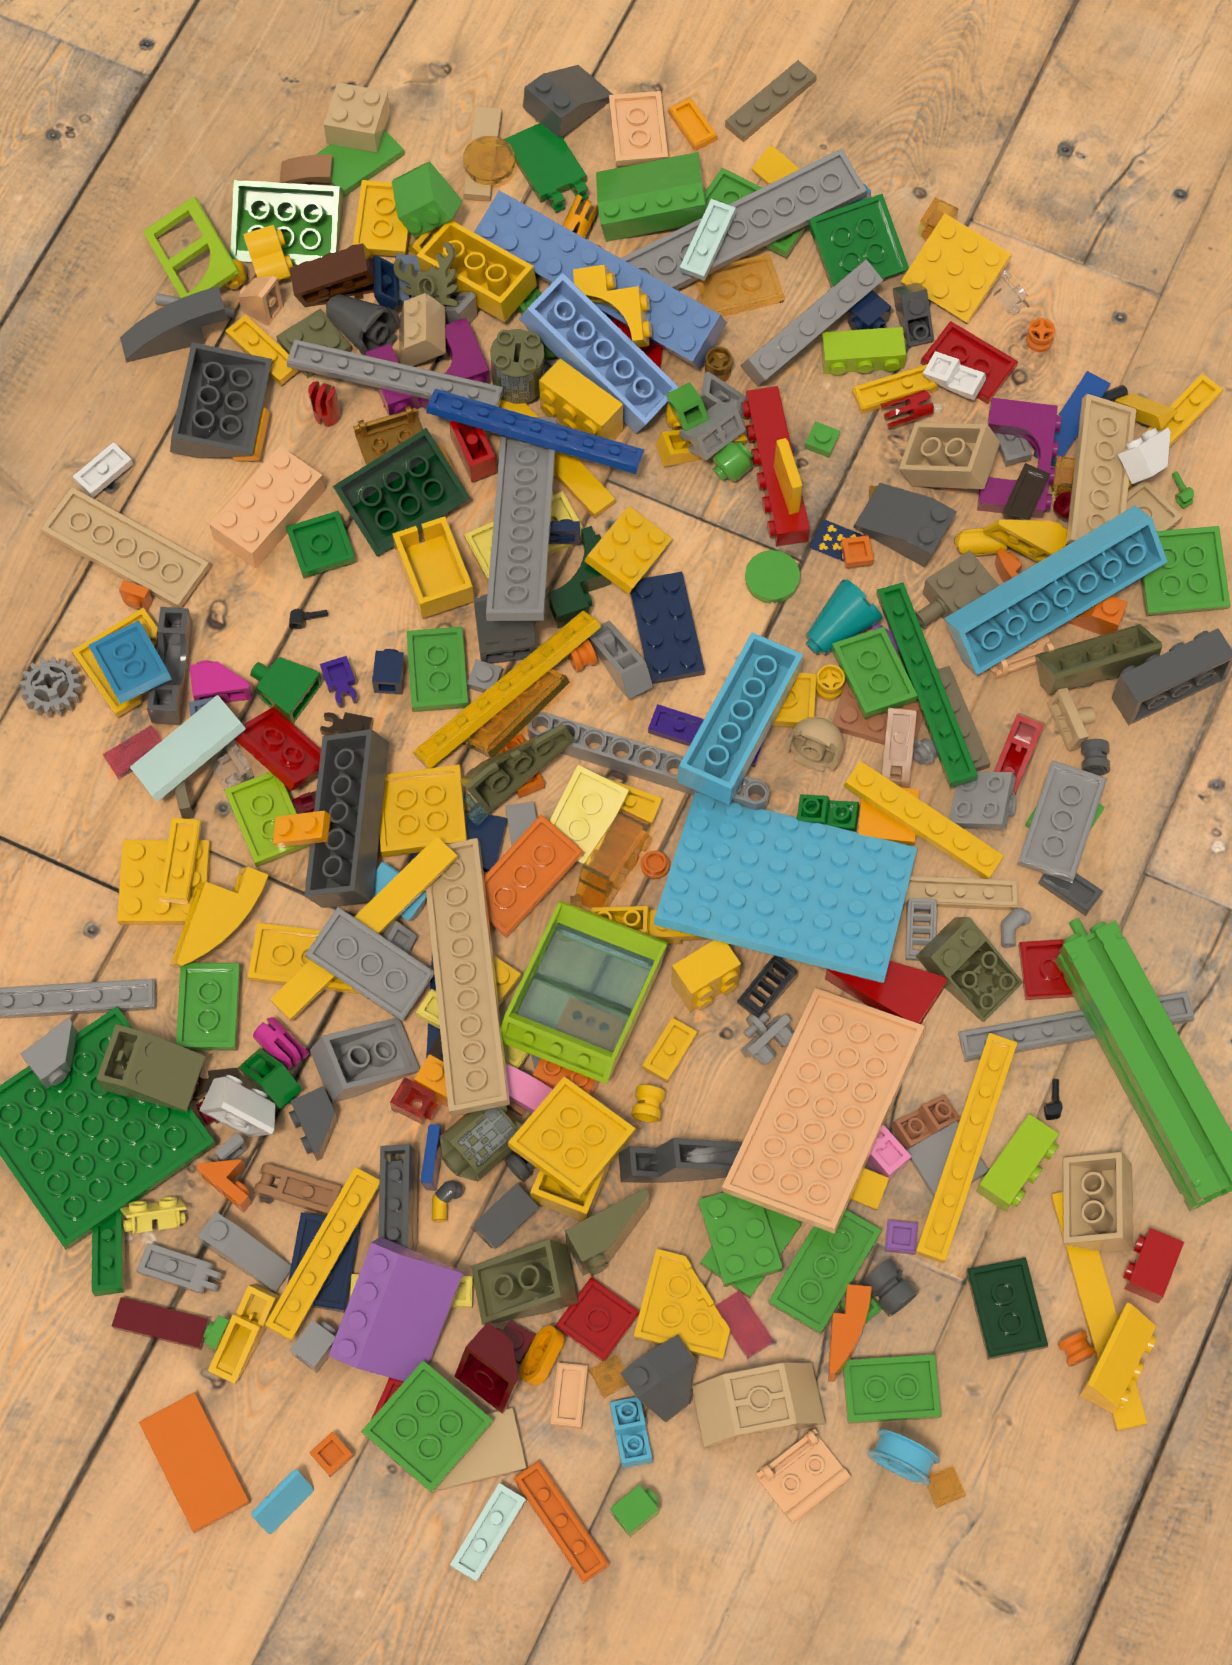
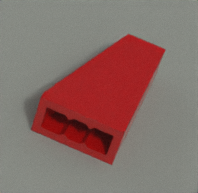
[825,961,947,1024]

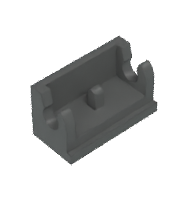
[470,1183,539,1249]

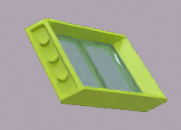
[501,900,668,1084]

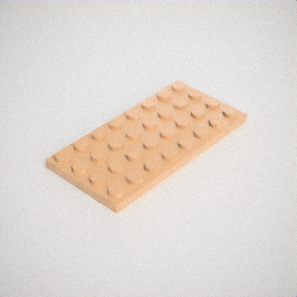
[722,988,925,1234]

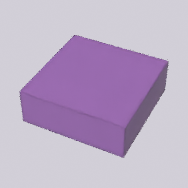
[884,1220,918,1255]

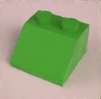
[392,161,463,238]

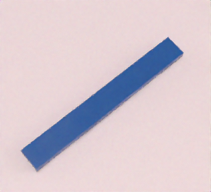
[426,389,644,474]

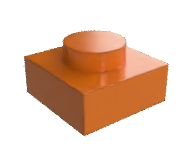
[840,535,874,568]
[119,580,153,610]
[309,1431,354,1478]

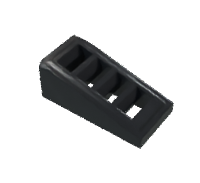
[737,955,797,1018]

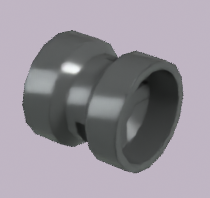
[1081,739,1110,776]
[504,1153,536,1182]

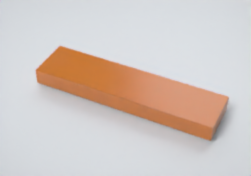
[513,1460,609,1584]

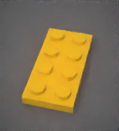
[248,923,361,995]

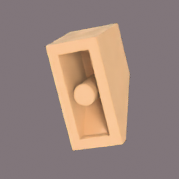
[239,276,283,326]

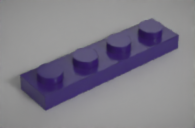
[648,704,764,767]

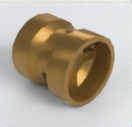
[705,346,732,382]

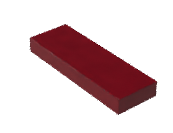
[112,1297,209,1350]

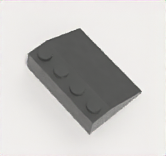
[170,342,272,458]

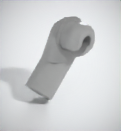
[1001,908,1031,948]

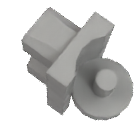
[740,1013,794,1065]

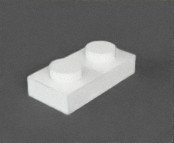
[72,442,133,498]

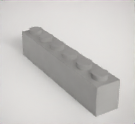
[740,259,883,386]

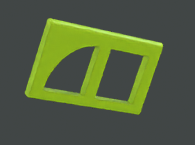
[143,197,240,298]

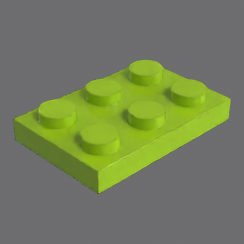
[224,772,310,867]

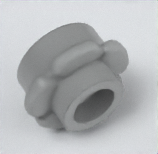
[912,738,938,765]

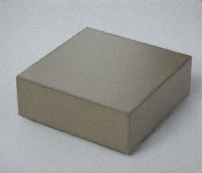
[174,781,194,819]

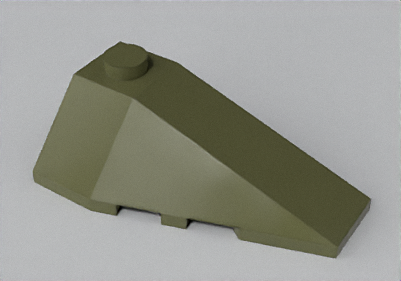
[460,724,575,814]

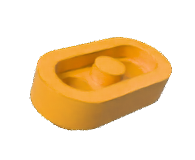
[519,1325,564,1386]

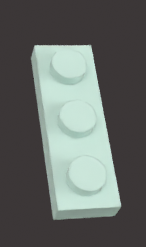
[680,199,736,281]
[450,1483,526,1583]

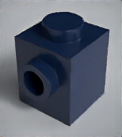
[848,290,891,330]

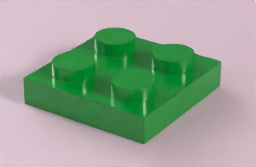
[286,510,356,578]

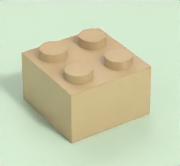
[324,82,390,153]

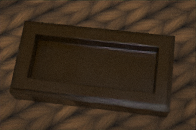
[1002,463,1050,520]

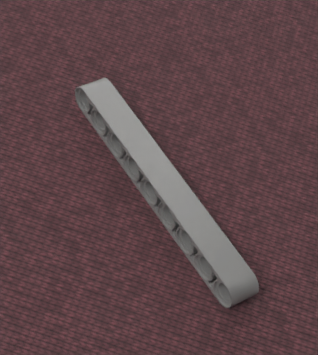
[527,711,769,810]

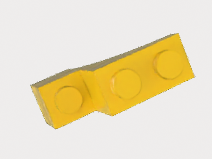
[573,265,652,347]

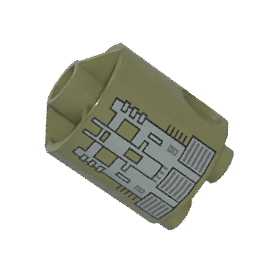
[490,329,545,404]
[439,1106,522,1182]

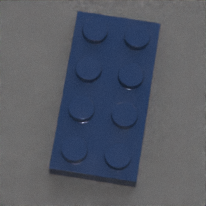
[630,571,705,684]

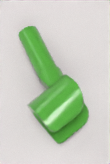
[1172,471,1194,508]

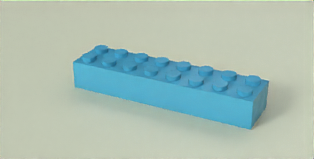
[944,505,1168,675]

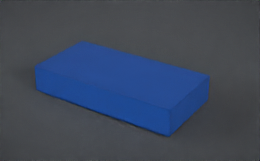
[420,1124,444,1191]

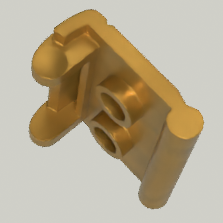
[353,405,423,465]

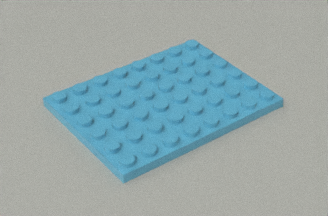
[654,792,918,983]

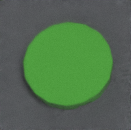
[745,550,800,603]

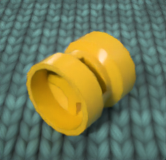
[816,664,845,702]
[631,1085,665,1123]

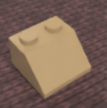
[399,293,446,366]

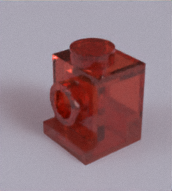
[390,1077,439,1125]

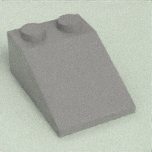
[310,1018,420,1103]

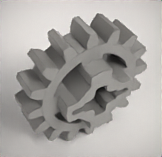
[19,656,83,717]

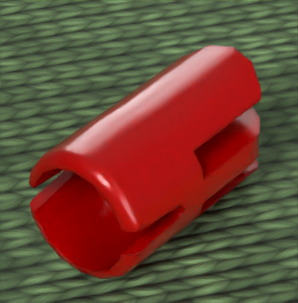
[308,381,341,427]
[880,390,934,429]

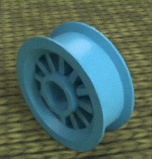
[867,1429,940,1485]

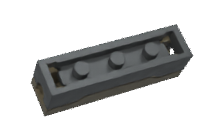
[378,1144,418,1252]

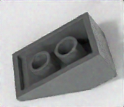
[523,65,614,138]
[853,483,957,568]

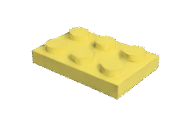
[550,765,630,868]

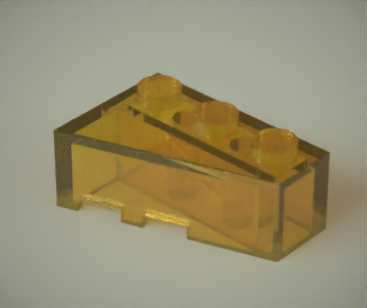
[574,809,652,909]

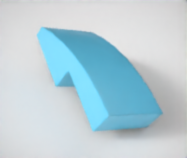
[610,1397,653,1469]

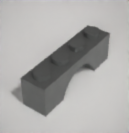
[147,607,193,725]

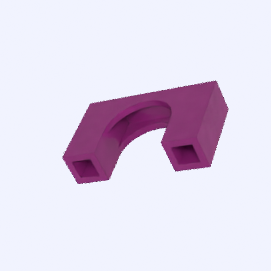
[365,318,490,416]
[977,398,1062,518]

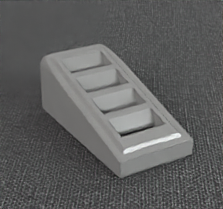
[906,898,937,961]

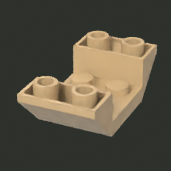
[692,1363,825,1448]

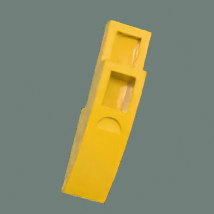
[591,906,709,944]

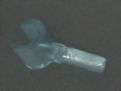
[464,794,488,826]

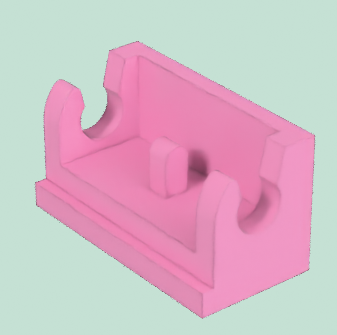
[867,1125,912,1181]

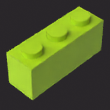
[821,327,906,375]
[976,1114,1059,1212]

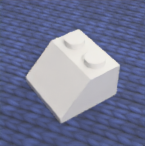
[199,1075,275,1137]

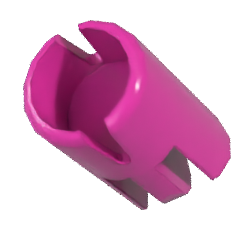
[253,1017,309,1071]

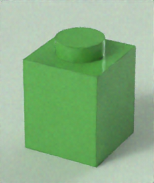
[666,382,709,431]
[610,1484,660,1537]

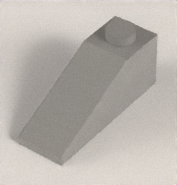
[588,621,653,699]
[198,1211,291,1293]

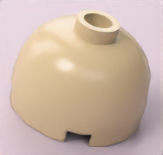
[785,717,844,772]

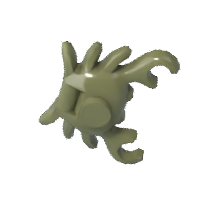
[394,242,459,306]

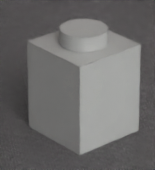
[290,1320,337,1373]

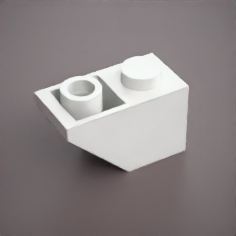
[1118,428,1171,484]

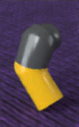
[432,1180,463,1223]

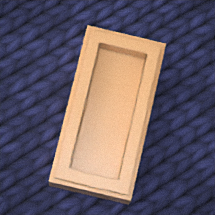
[551,1362,588,1429]

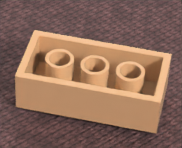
[209,446,325,569]

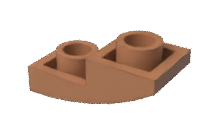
[891,1094,960,1150]

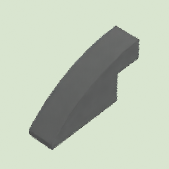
[120,287,227,363]
[618,1138,743,1183]

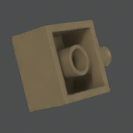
[915,550,1000,628]

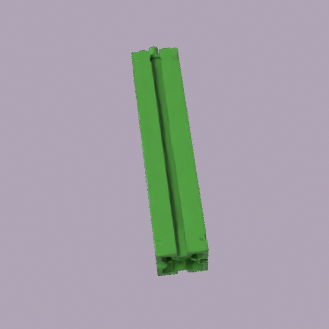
[1055,918,1232,1211]

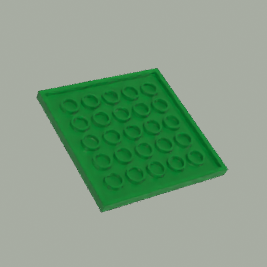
[0,1006,216,1250]

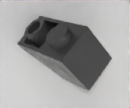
[893,283,934,347]
[289,1086,338,1161]

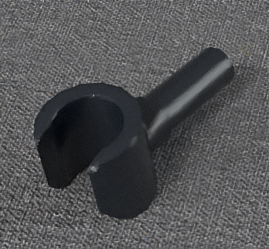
[289,609,328,629]
[1043,1079,1063,1120]

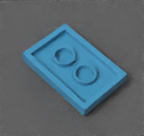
[88,621,171,704]

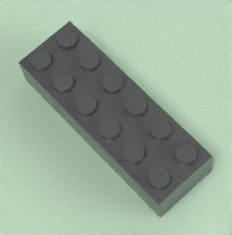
[304,729,389,908]

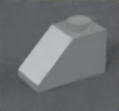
[20,1018,77,1089]

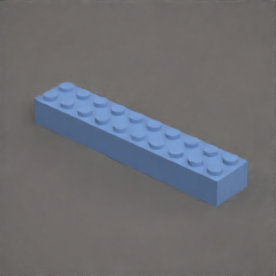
[474,190,727,369]

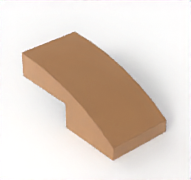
[279,155,333,184]

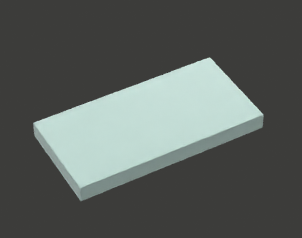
[130,695,246,802]

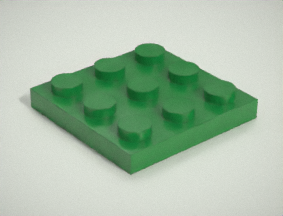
[807,193,909,288]

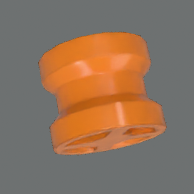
[1026,318,1055,352]
[568,639,598,672]
[1058,1331,1096,1367]

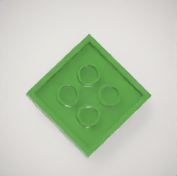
[1141,526,1231,616]
[361,1360,493,1494]

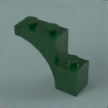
[548,526,611,629]

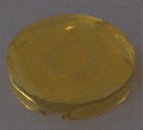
[463,136,515,185]

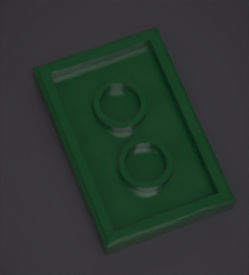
[966,1257,1048,1360]

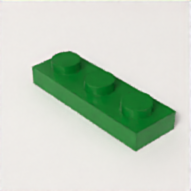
[92,1210,125,1297]

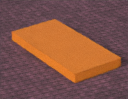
[484,814,584,938]
[139,1392,250,1534]

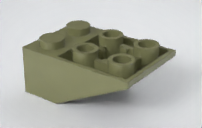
[916,917,1023,1022]
[96,1024,206,1112]

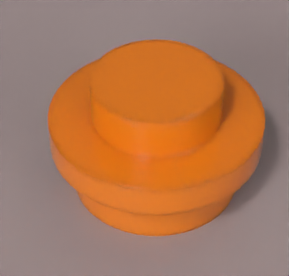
[641,851,669,879]

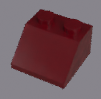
[454,1322,519,1414]

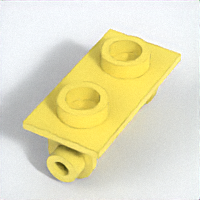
[120,1197,186,1234]

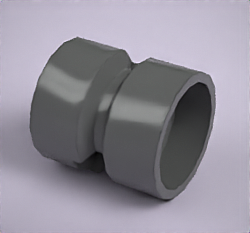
[861,1259,919,1317]

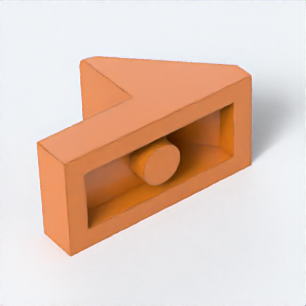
[196,1159,252,1213]

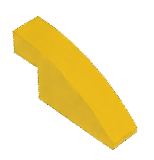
[170,867,268,967]

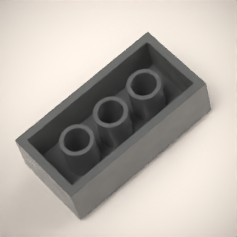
[1112,628,1232,726]

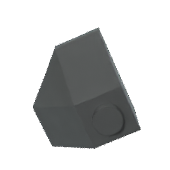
[620,1335,696,1422]

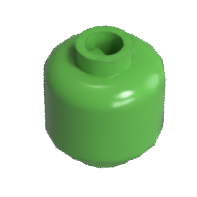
[713,441,753,482]

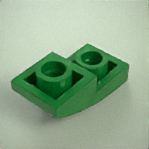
[796,794,860,832]

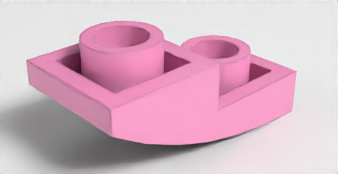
[505,1063,553,1114]

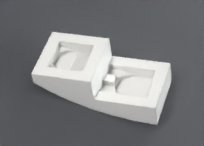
[923,351,986,400]

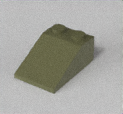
[565,1188,649,1276]
[471,1239,578,1325]

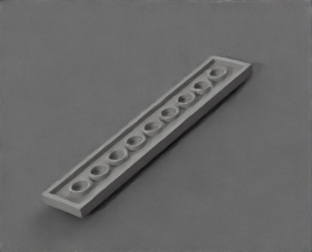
[621,148,867,290]
[486,417,557,621]

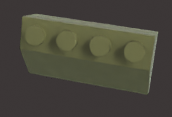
[1035,624,1162,695]

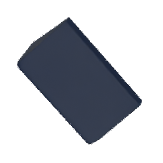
[373,255,398,310]

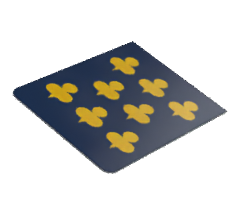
[810,519,865,562]

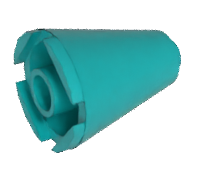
[805,579,883,655]

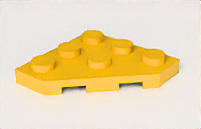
[72,608,158,718]
[634,1249,730,1361]

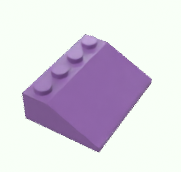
[328,1237,464,1381]

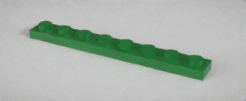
[876,582,978,788]

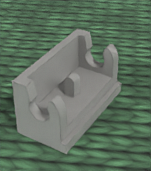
[679,402,746,461]

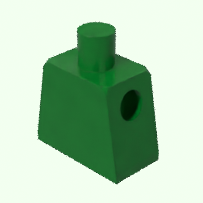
[250,657,322,724]

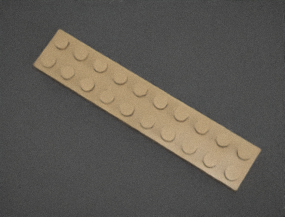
[426,838,510,1116]

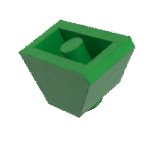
[238,1048,302,1109]

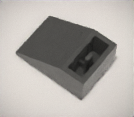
[474,594,536,664]

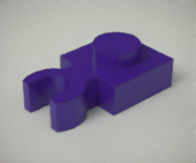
[320,655,357,708]

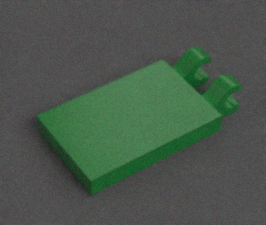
[504,123,589,213]

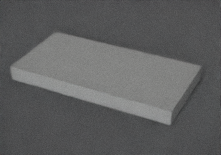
[1017,760,1107,883]
[304,907,434,1022]

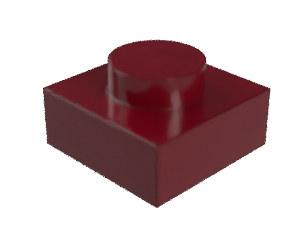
[503,1321,535,1364]

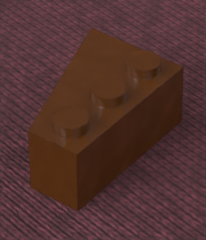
[290,243,374,307]

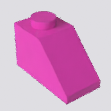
[189,660,252,703]

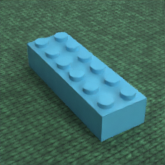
[677,632,803,805]

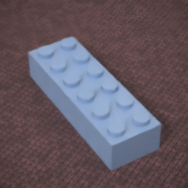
[519,273,679,433]

